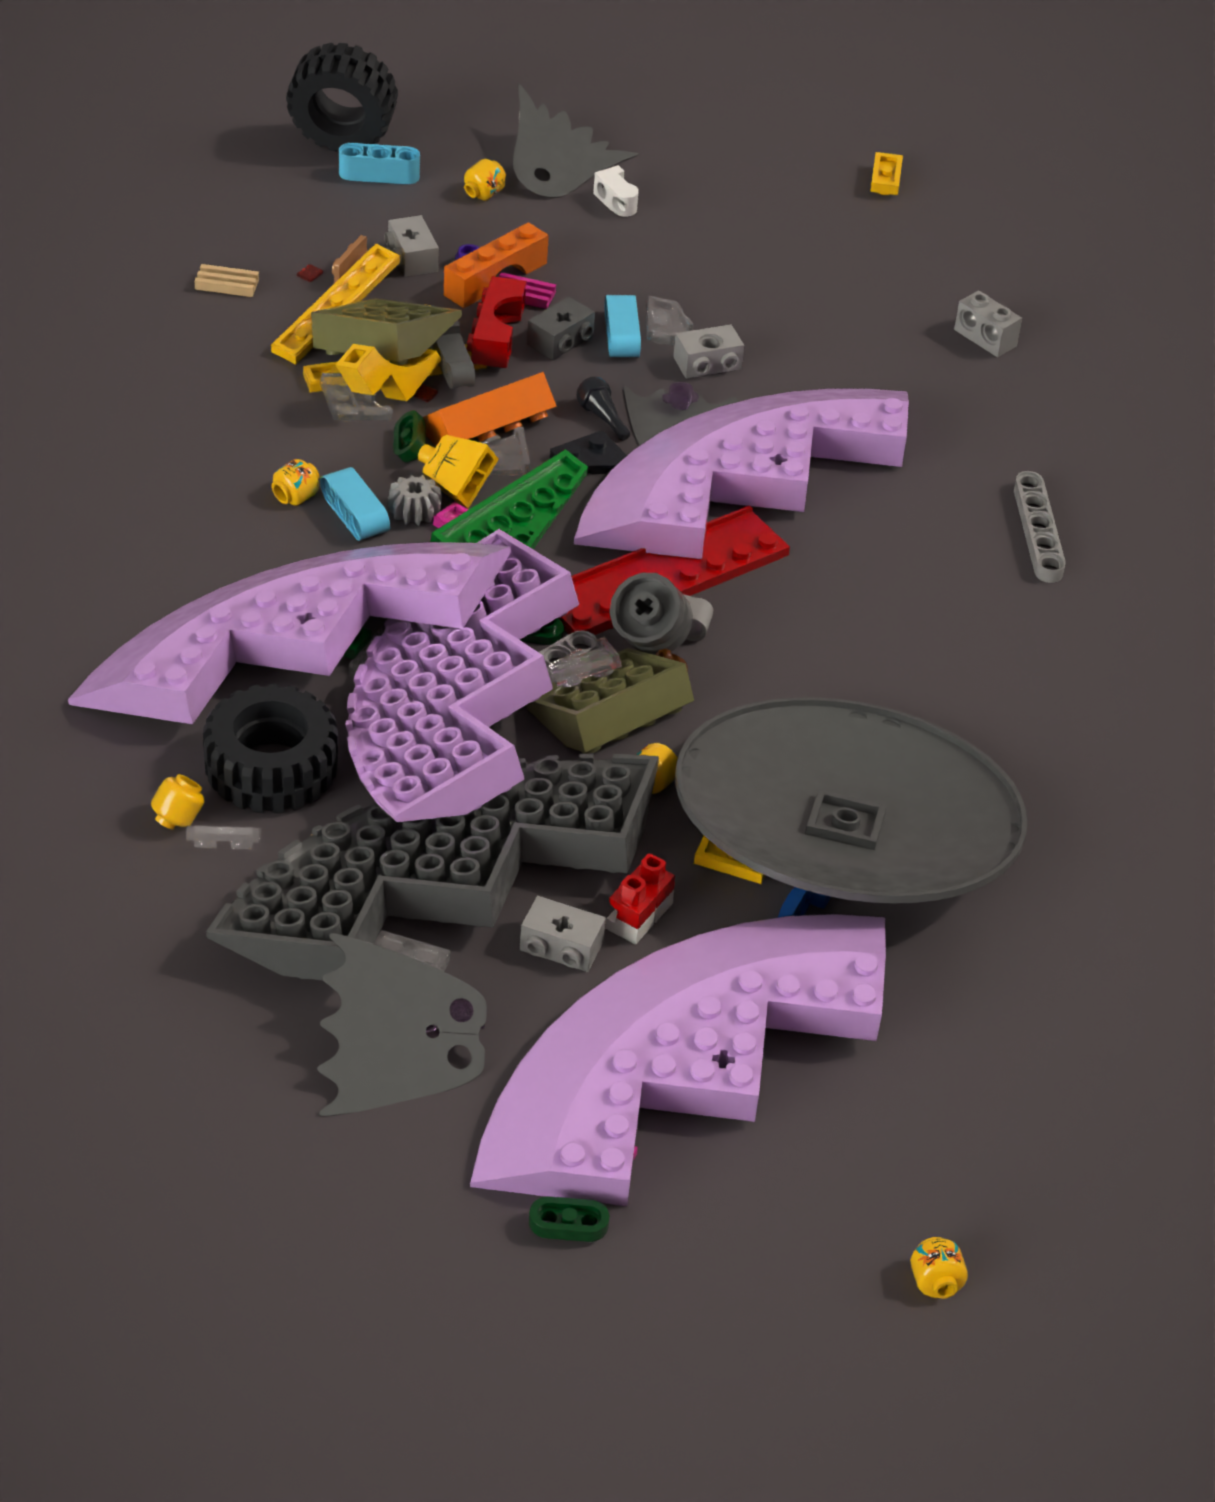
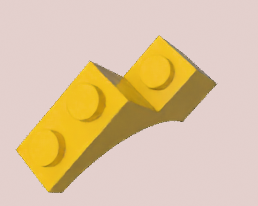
[335,344,442,401]

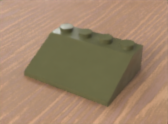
[311,298,462,365]
[524,648,694,754]

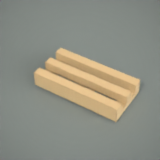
[194,264,259,297]

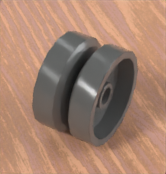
[610,572,693,655]

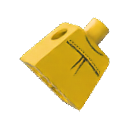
[418,435,499,509]

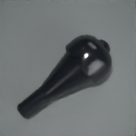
[576,377,630,440]

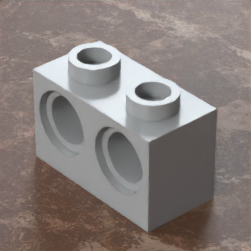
[954,290,1022,358]

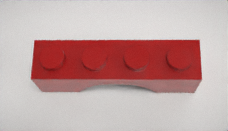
[467,276,527,368]

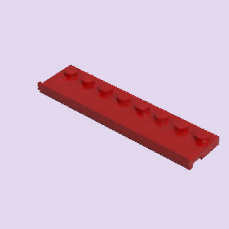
[558,505,790,635]

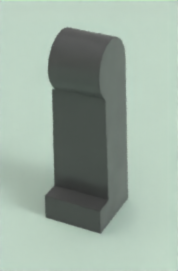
[430,320,475,389]

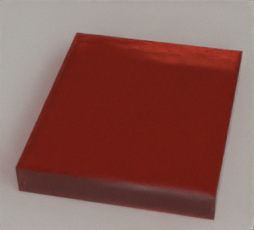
[297,264,323,282]
[414,384,438,402]

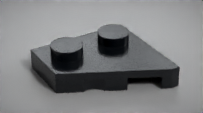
[549,430,627,474]

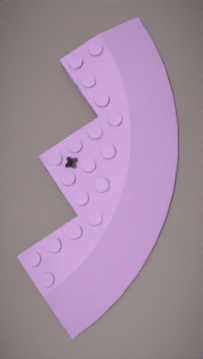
[574,389,909,559]
[345,529,579,822]
[68,542,511,724]
[470,914,886,1206]

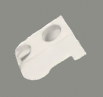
[593,165,638,217]

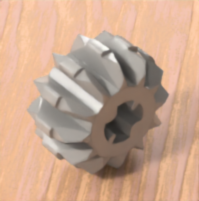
[388,474,442,526]

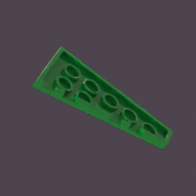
[430,449,588,549]

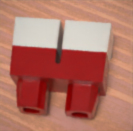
[605,853,675,945]

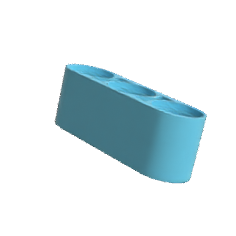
[339,143,420,184]
[604,295,641,357]
[320,467,390,541]

